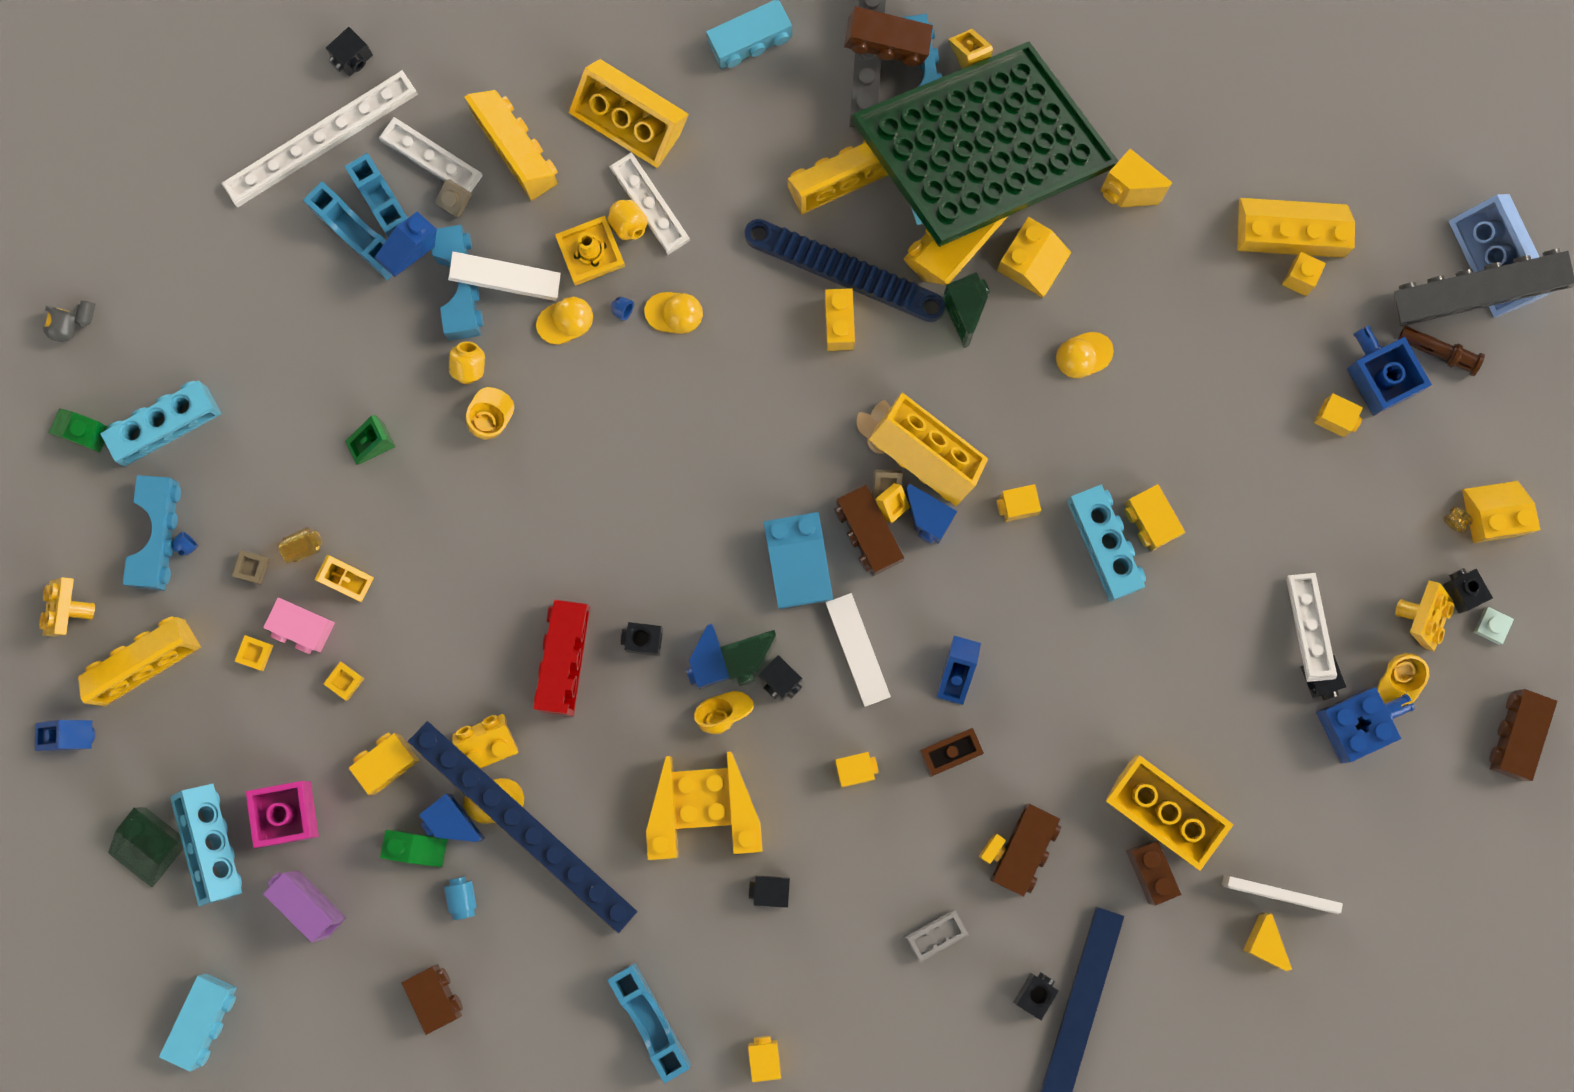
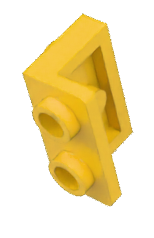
[452,714,518,768]

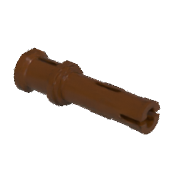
[1398,325,1485,377]

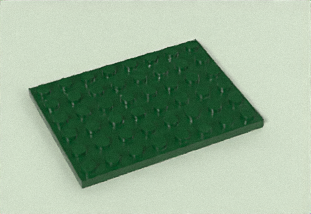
[851,42,1118,247]

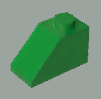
[48,408,108,453]
[380,829,448,867]

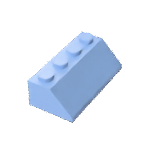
[1448,194,1553,318]

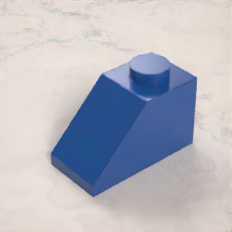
[375,211,437,277]
[905,484,957,544]
[686,624,731,689]
[936,636,981,705]
[35,720,95,751]
[419,793,485,842]

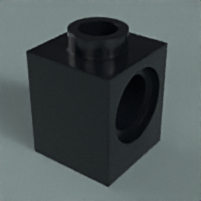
[621,622,663,656]
[1300,655,1346,701]
[749,875,790,908]
[1013,972,1059,1021]

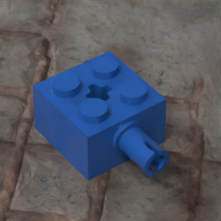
[1347,325,1432,416]
[1316,687,1415,763]

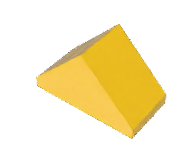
[948,29,993,69]
[314,555,374,602]
[1243,912,1292,971]

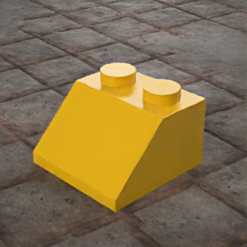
[1100,149,1173,208]
[997,217,1071,298]
[1462,481,1541,543]

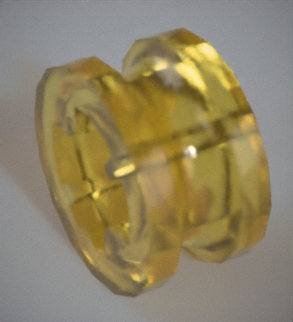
[1444,507,1473,533]

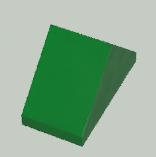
[345,415,395,465]

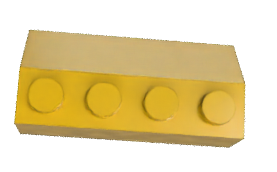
[568,59,689,168]
[464,90,558,201]
[787,140,888,215]
[1237,198,1355,258]
[903,216,1008,285]
[869,392,988,506]
[78,616,201,707]
[1106,755,1234,871]

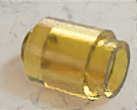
[278,527,322,563]

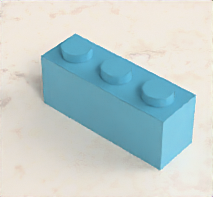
[706,0,792,69]
[159,973,237,1072]

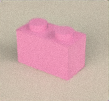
[263,597,335,654]

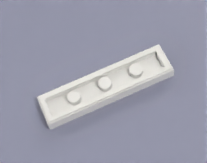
[379,117,483,192]
[609,152,690,255]
[448,252,561,301]
[1286,573,1337,682]
[825,593,891,707]
[1222,875,1343,914]

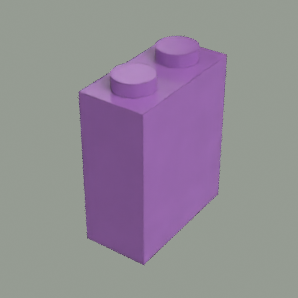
[263,871,346,943]

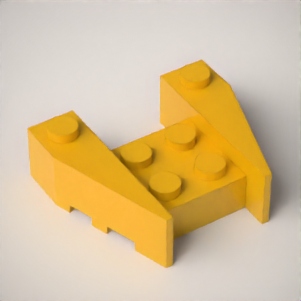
[646,752,763,860]

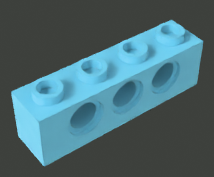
[100,380,222,467]
[1067,484,1146,602]
[170,784,242,907]

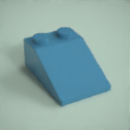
[763,512,833,609]

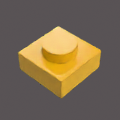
[875,483,910,523]
[235,635,274,671]
[323,661,365,701]
[978,834,1006,864]

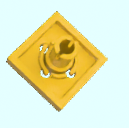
[555,215,625,286]
[39,577,95,637]
[1395,580,1454,652]

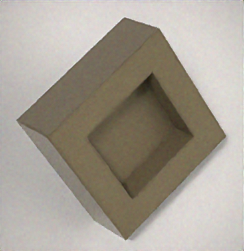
[435,179,472,217]
[872,469,903,499]
[232,550,269,585]

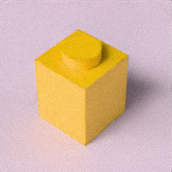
[1282,252,1326,296]
[1314,393,1363,437]
[997,484,1041,522]
[835,752,879,788]
[748,1036,781,1082]

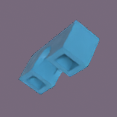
[344,153,408,238]

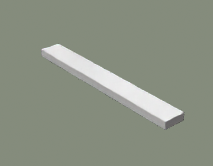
[221,70,418,208]

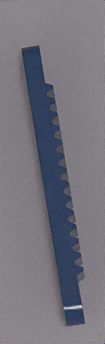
[745,219,945,322]

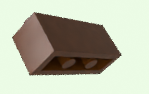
[844,6,933,66]
[834,484,904,576]
[1489,689,1557,781]
[990,804,1061,897]

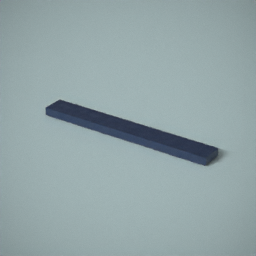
[1040,907,1125,1092]

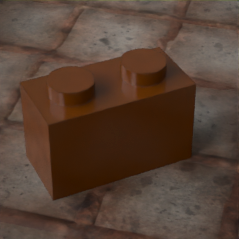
[919,728,984,777]
[1126,840,1182,906]
[401,964,463,1035]

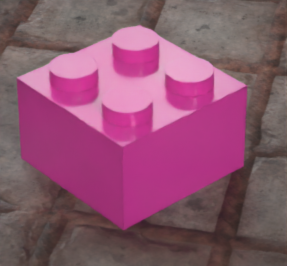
[246,781,319,848]

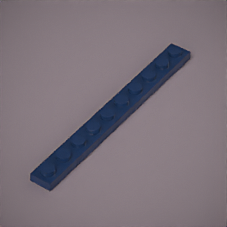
[407,721,638,933]

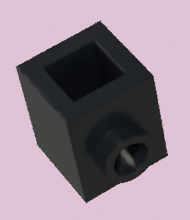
[326,27,373,76]
[1442,568,1493,614]
[759,655,803,700]

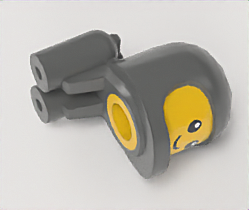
[43,300,96,342]

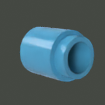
[444,876,477,920]

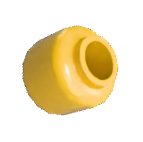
[608,200,648,240]
[449,342,485,384]

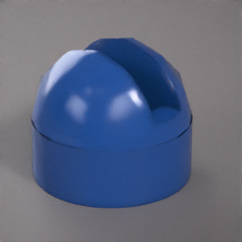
[611,297,634,321]
[172,531,198,556]

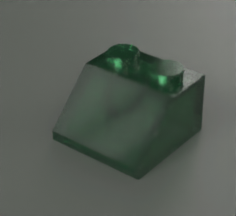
[943,272,990,348]
[720,630,777,686]
[108,807,183,887]

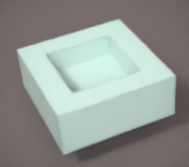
[1473,607,1514,645]

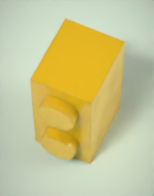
[825,288,855,351]
[1124,484,1185,552]
[349,733,420,795]

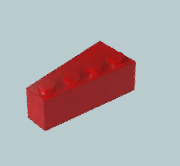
[533,600,590,717]

